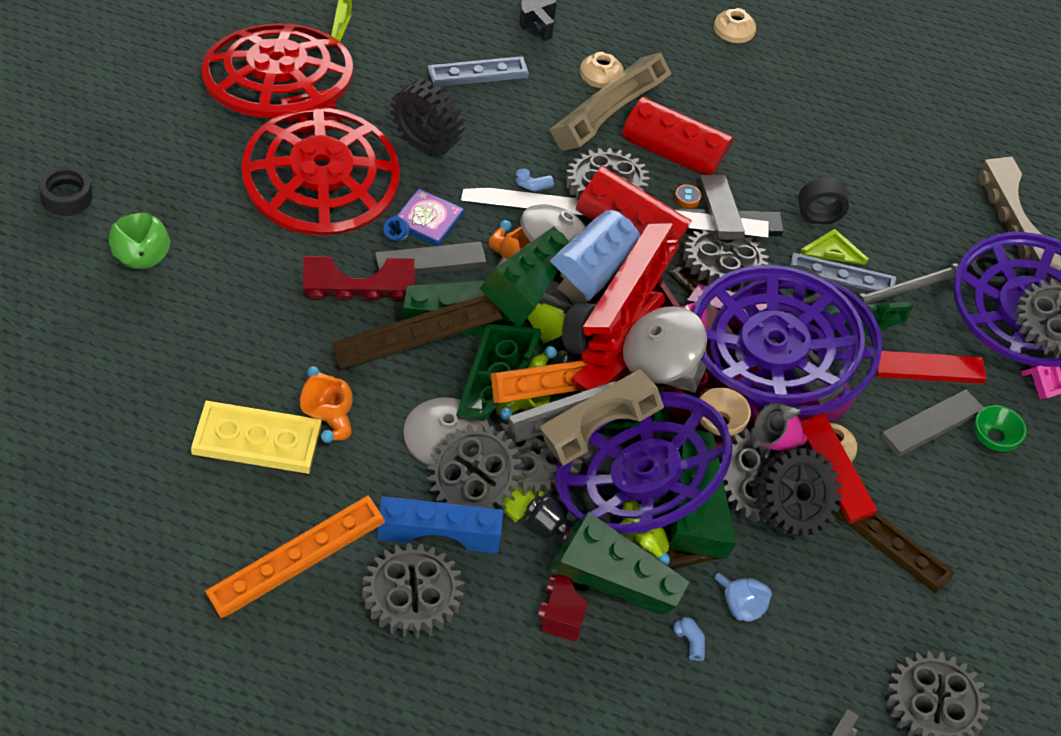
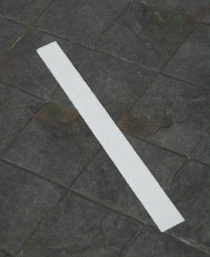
[461,188,768,237]

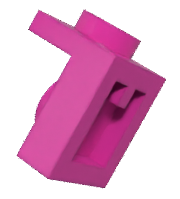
[1021,365,1061,400]

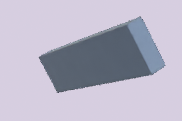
[428,56,529,87]
[790,253,896,300]

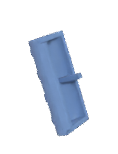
[550,210,641,301]

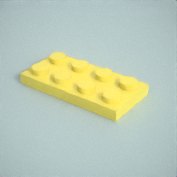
[191,401,322,474]

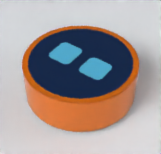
[675,185,701,209]

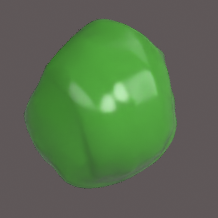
[108,213,170,269]

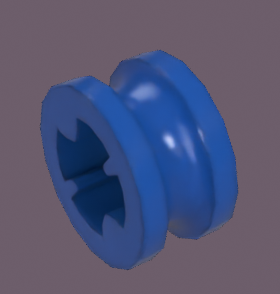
[383,216,410,241]

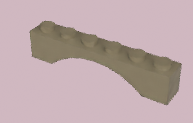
[549,52,672,151]
[978,157,1061,285]

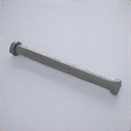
[856,263,959,304]

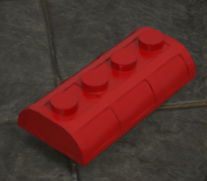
[622,96,734,175]
[575,166,692,243]

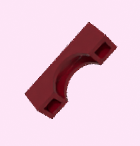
[303,256,415,301]
[538,519,588,642]

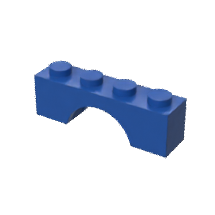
[377,496,503,553]

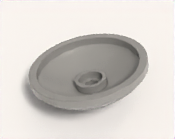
[520,204,586,242]
[623,306,707,383]
[403,397,490,467]

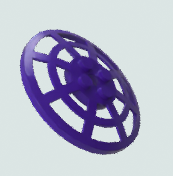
[953,232,1061,367]
[693,265,865,403]
[710,279,882,415]
[556,392,733,534]

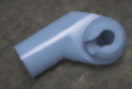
[515,169,554,192]
[674,617,705,661]

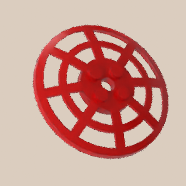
[202,23,353,118]
[242,107,400,235]

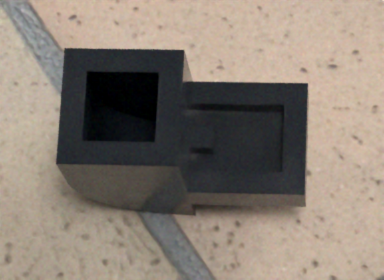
[519,0,557,41]

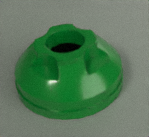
[974,405,1027,452]

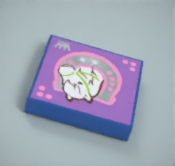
[392,188,464,246]

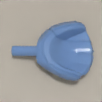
[714,573,772,622]

